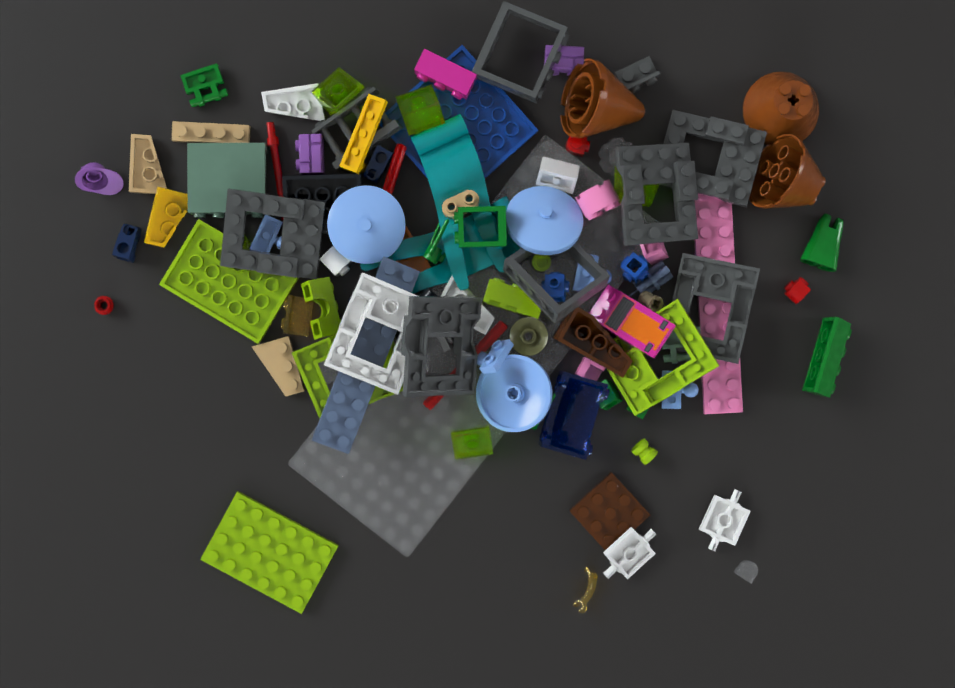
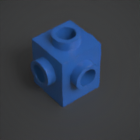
[620,252,649,284]
[541,272,570,302]

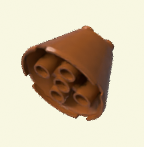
[743,72,819,145]
[749,134,826,209]

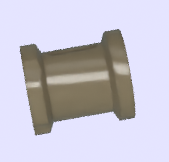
[638,291,663,312]

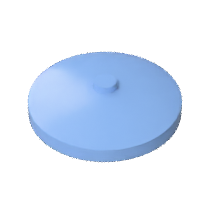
[327,185,406,264]
[506,186,583,255]
[476,354,552,432]

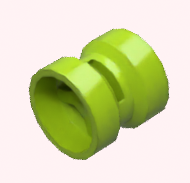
[631,438,658,465]

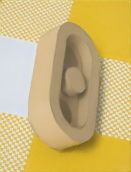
[442,190,480,219]

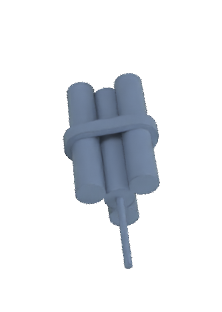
[628,260,673,297]

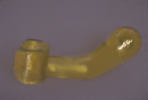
[573,567,598,613]

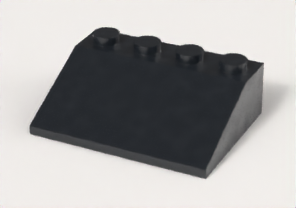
[282,173,363,234]

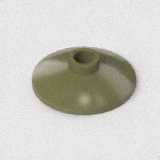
[509,317,548,356]

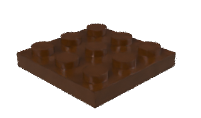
[569,472,650,550]

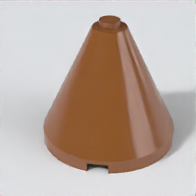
[560,58,645,138]

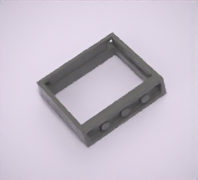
[472,1,570,104]
[503,242,610,324]

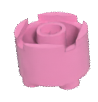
[575,179,620,221]

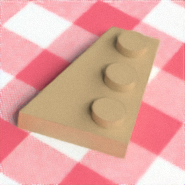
[129,134,167,194]

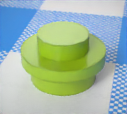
[532,254,551,272]

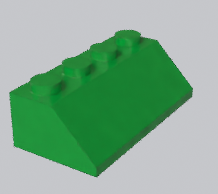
[802,317,852,398]

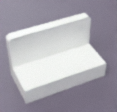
[536,157,580,194]

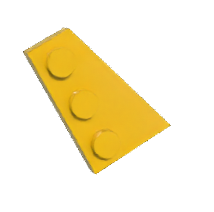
[144,186,188,248]

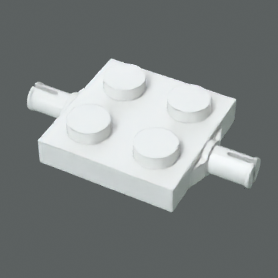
[699,489,751,551]
[603,527,657,579]

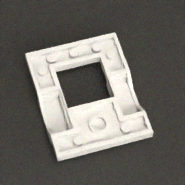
[324,272,417,395]

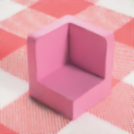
[640,243,669,265]
[575,357,606,384]

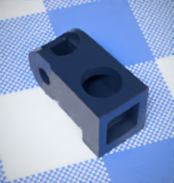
[363,145,394,184]
[112,223,141,263]

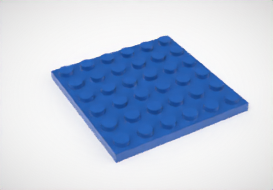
[379,45,539,179]

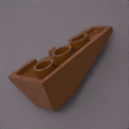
[553,307,633,378]

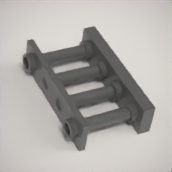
[311,86,403,171]

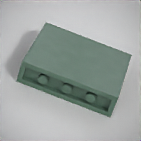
[187,143,268,218]

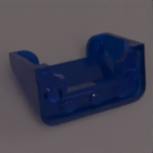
[538,371,610,460]

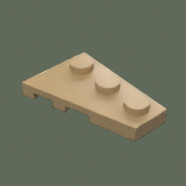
[252,336,305,396]

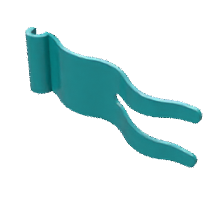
[410,114,505,291]
[360,196,521,294]

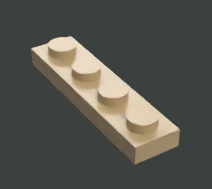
[172,121,251,143]

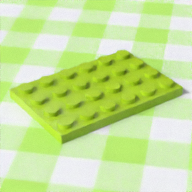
[159,219,299,344]
[200,491,339,614]

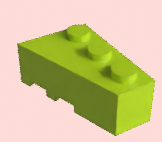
[482,278,541,319]

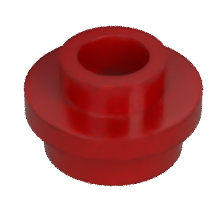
[94,296,114,315]

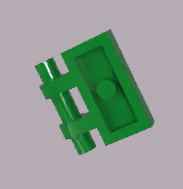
[180,63,228,107]

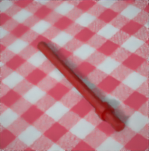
[266,122,284,222]

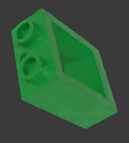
[454,206,507,248]

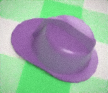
[75,162,123,195]

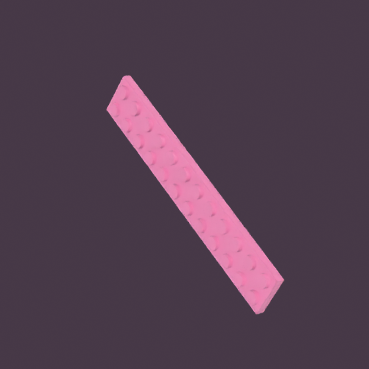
[694,194,743,414]

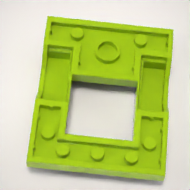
[606,299,720,416]
[292,334,403,419]

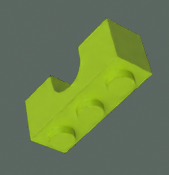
[301,277,341,340]

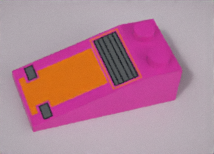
[589,285,676,358]

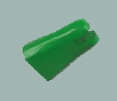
[800,213,844,272]

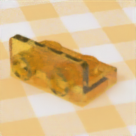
[281,295,314,337]

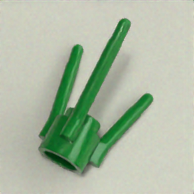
[423,219,449,265]

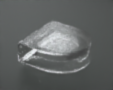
[734,560,758,584]

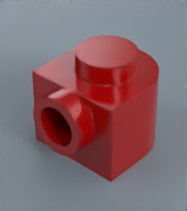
[566,136,590,157]
[784,277,811,304]

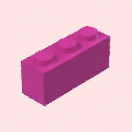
[414,49,477,100]

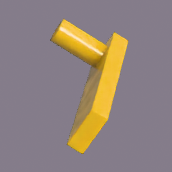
[339,94,388,174]

